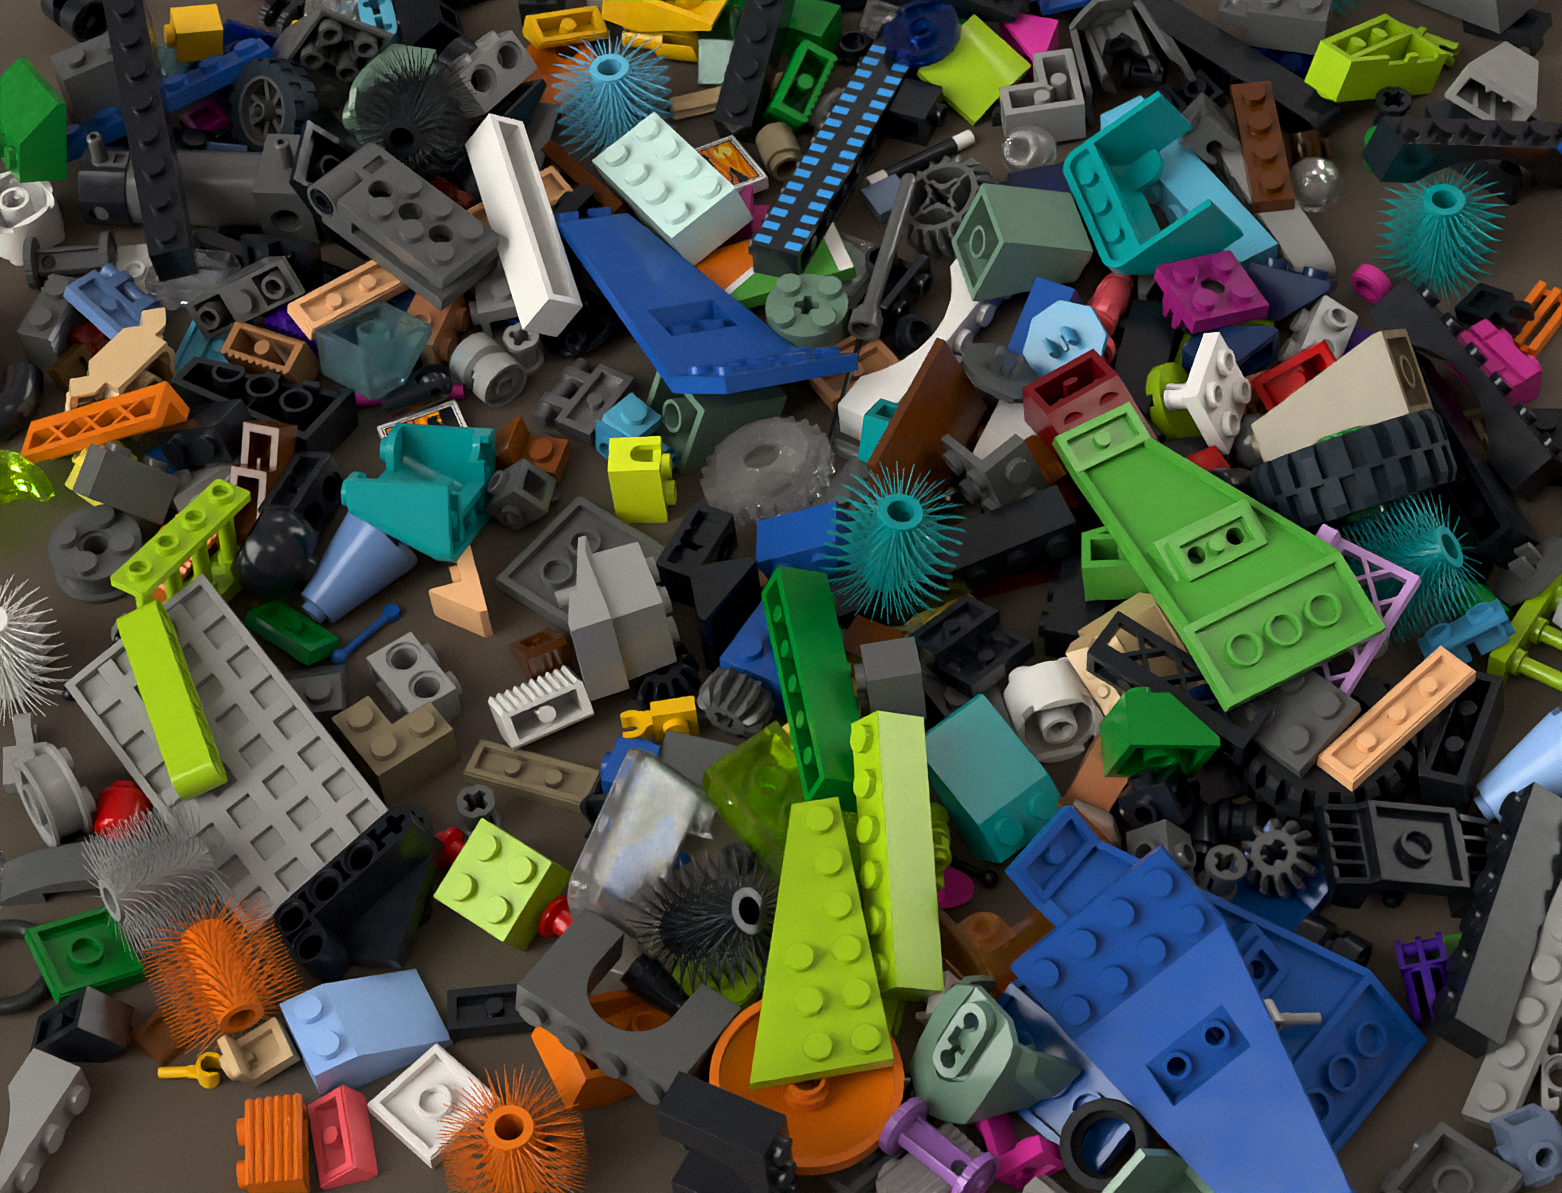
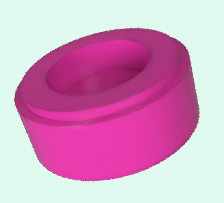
[1350,264,1393,304]

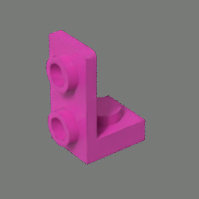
[975,1113,1064,1191]

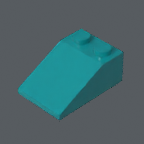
[925,694,1067,864]

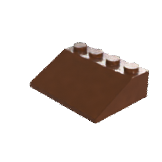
[867,338,988,538]

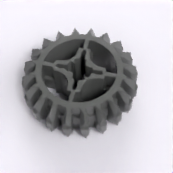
[902,154,999,260]

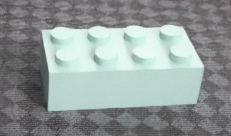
[592,112,753,266]

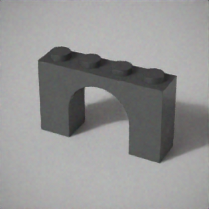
[515,908,741,1105]

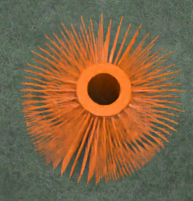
[138,892,306,1058]
[436,1064,591,1193]

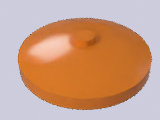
[709,1000,904,1176]

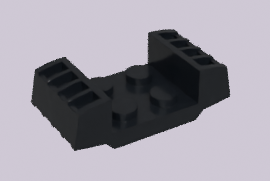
[1316,800,1491,918]

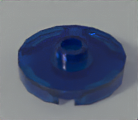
[883,0,962,68]

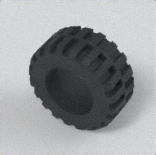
[1239,662,1417,835]

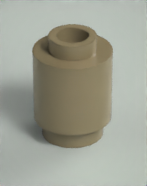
[755,122,803,181]

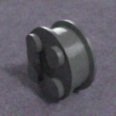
[48,504,144,604]

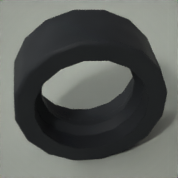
[1059,1098,1159,1193]

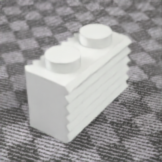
[488,665,594,750]

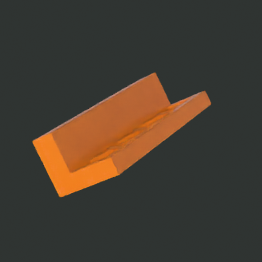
[19,381,190,466]

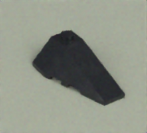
[413,79,547,210]

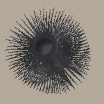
[344,45,479,182]
[626,841,781,1000]

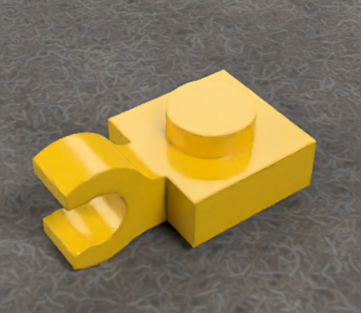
[620,695,700,742]

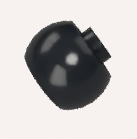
[230,506,321,600]

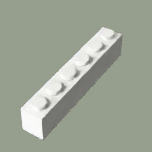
[465,113,583,337]

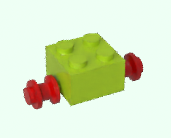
[433,818,583,952]

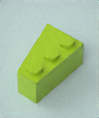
[1304,13,1448,102]

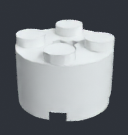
[0,171,65,266]
[1003,657,1104,763]

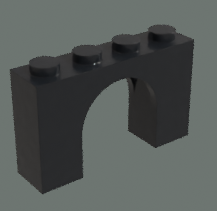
[656,1071,800,1193]

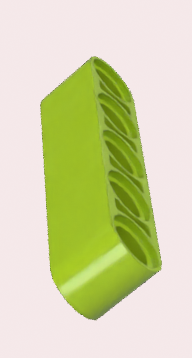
[116,599,227,802]

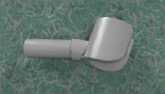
[1263,999,1321,1032]

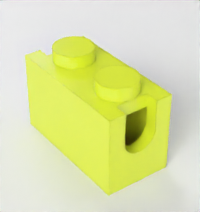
[608,436,677,524]

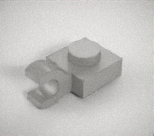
[3,712,48,794]

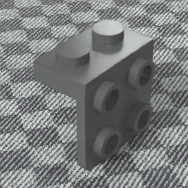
[940,434,1049,513]

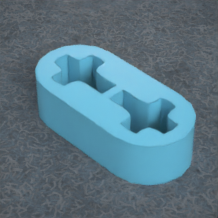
[358,0,401,52]

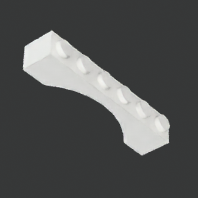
[838,259,1012,440]

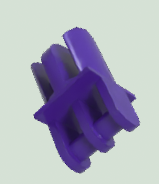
[1394,932,1449,1026]

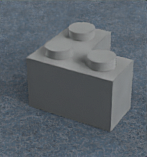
[999,48,1086,149]

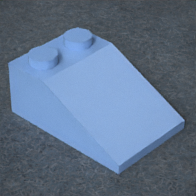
[279,969,453,1097]

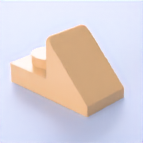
[429,545,494,638]

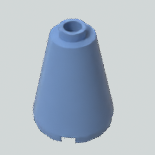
[301,511,418,624]

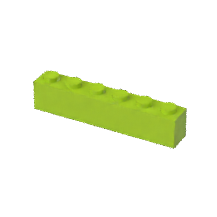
[850,710,944,1002]

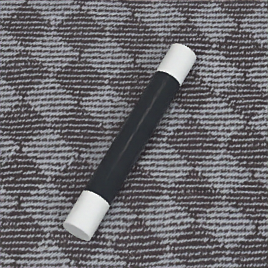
[864,129,975,186]

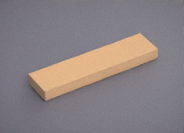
[1317,646,1476,792]

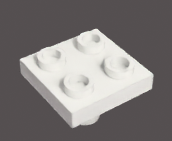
[1164,332,1251,455]

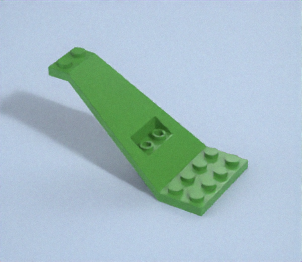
[1052,401,1386,713]

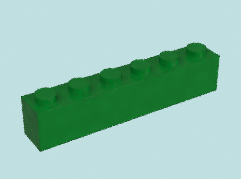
[761,565,860,813]

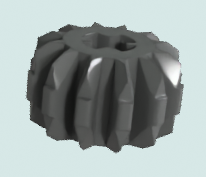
[696,667,775,738]
[1242,818,1321,899]

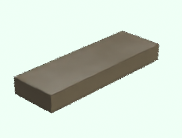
[463,739,602,814]

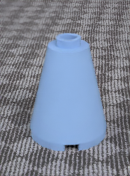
[1473,707,1562,822]

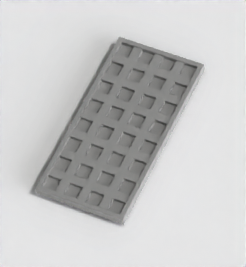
[64,573,389,939]

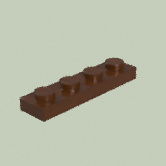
[1230,81,1295,214]

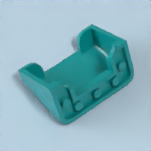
[341,423,496,562]

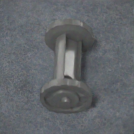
[23,230,118,291]

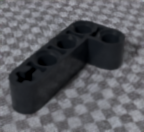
[271,806,435,984]

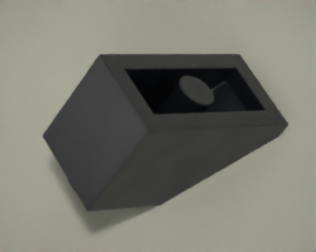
[29,986,134,1063]

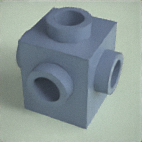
[1489,1103,1562,1187]

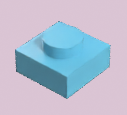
[602,392,662,437]

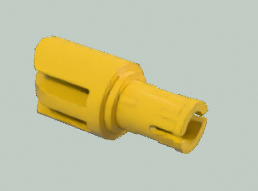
[622,27,710,63]

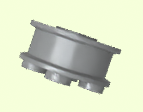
[11,743,97,847]

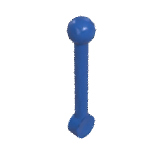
[330,604,401,665]

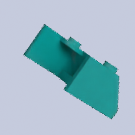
[1063,91,1244,275]

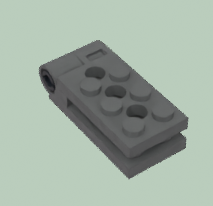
[307,142,499,311]

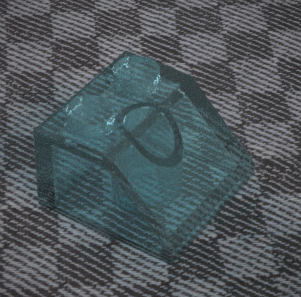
[315,300,432,400]

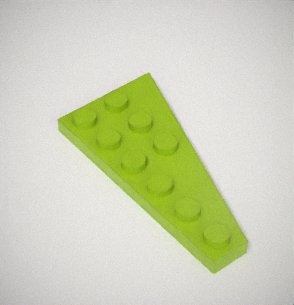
[749,797,894,1091]

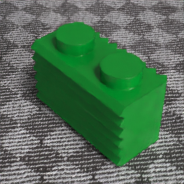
[762,40,838,134]

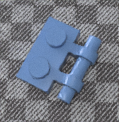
[63,263,169,340]

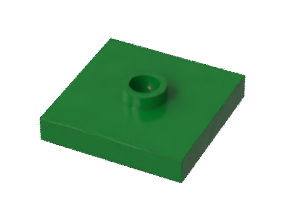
[25,906,146,1004]

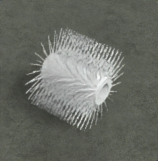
[0,574,72,726]

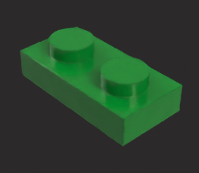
[245,600,340,666]

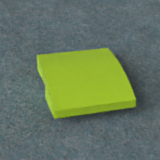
[916,14,1032,127]

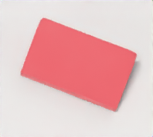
[307,1085,378,1190]

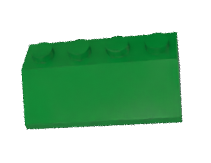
[0,57,67,183]

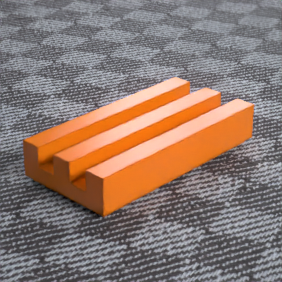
[1502,280,1562,358]

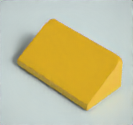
[522,5,609,49]

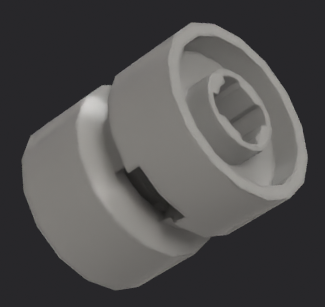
[449,332,527,409]

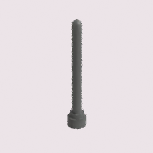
[848,173,917,341]

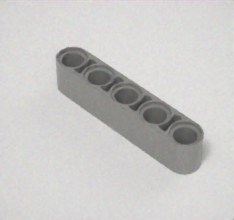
[1211,145,1336,280]

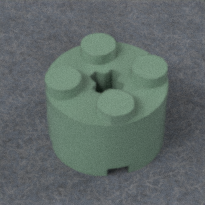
[765,273,851,353]

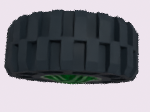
[1250,408,1458,531]

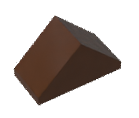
[509,628,574,683]

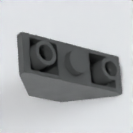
[185,256,306,340]

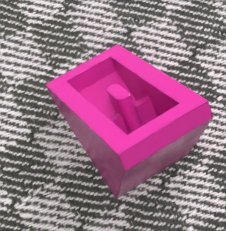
[999,13,1059,82]

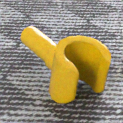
[158,1052,222,1089]

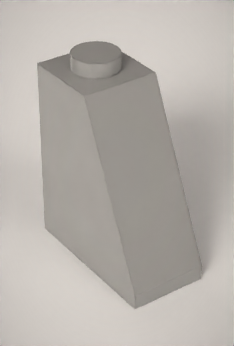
[1445,41,1539,121]

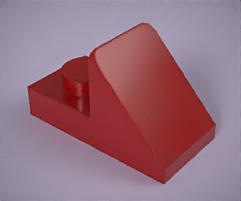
[1250,340,1337,412]

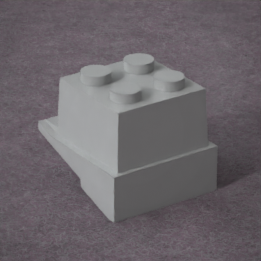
[554,535,680,701]

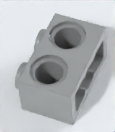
[441,30,538,118]
[366,631,463,722]

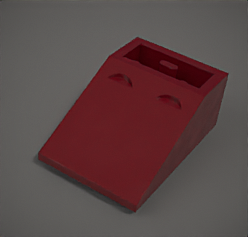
[1022,349,1160,464]

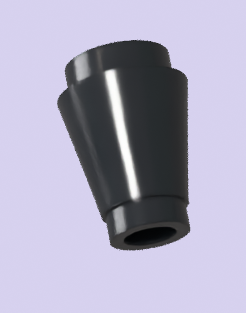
[619,952,690,1018]

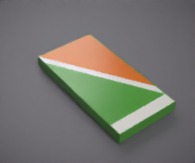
[695,221,856,309]

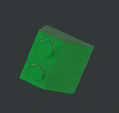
[1099,687,1221,778]

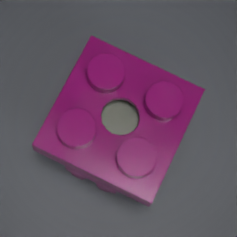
[1154,250,1269,336]

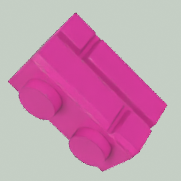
[1445,318,1543,404]

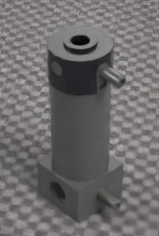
[78,132,325,248]

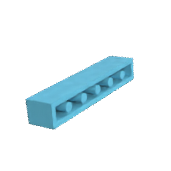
[1100,95,1278,273]

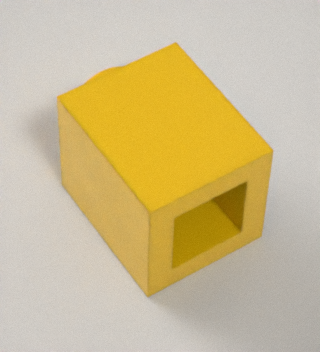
[164,4,223,63]

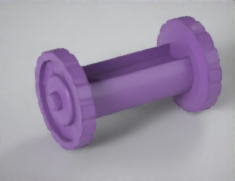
[878,1096,1000,1193]

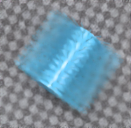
[550,30,675,169]

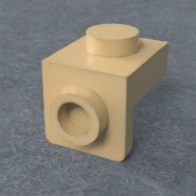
[217,1016,301,1089]

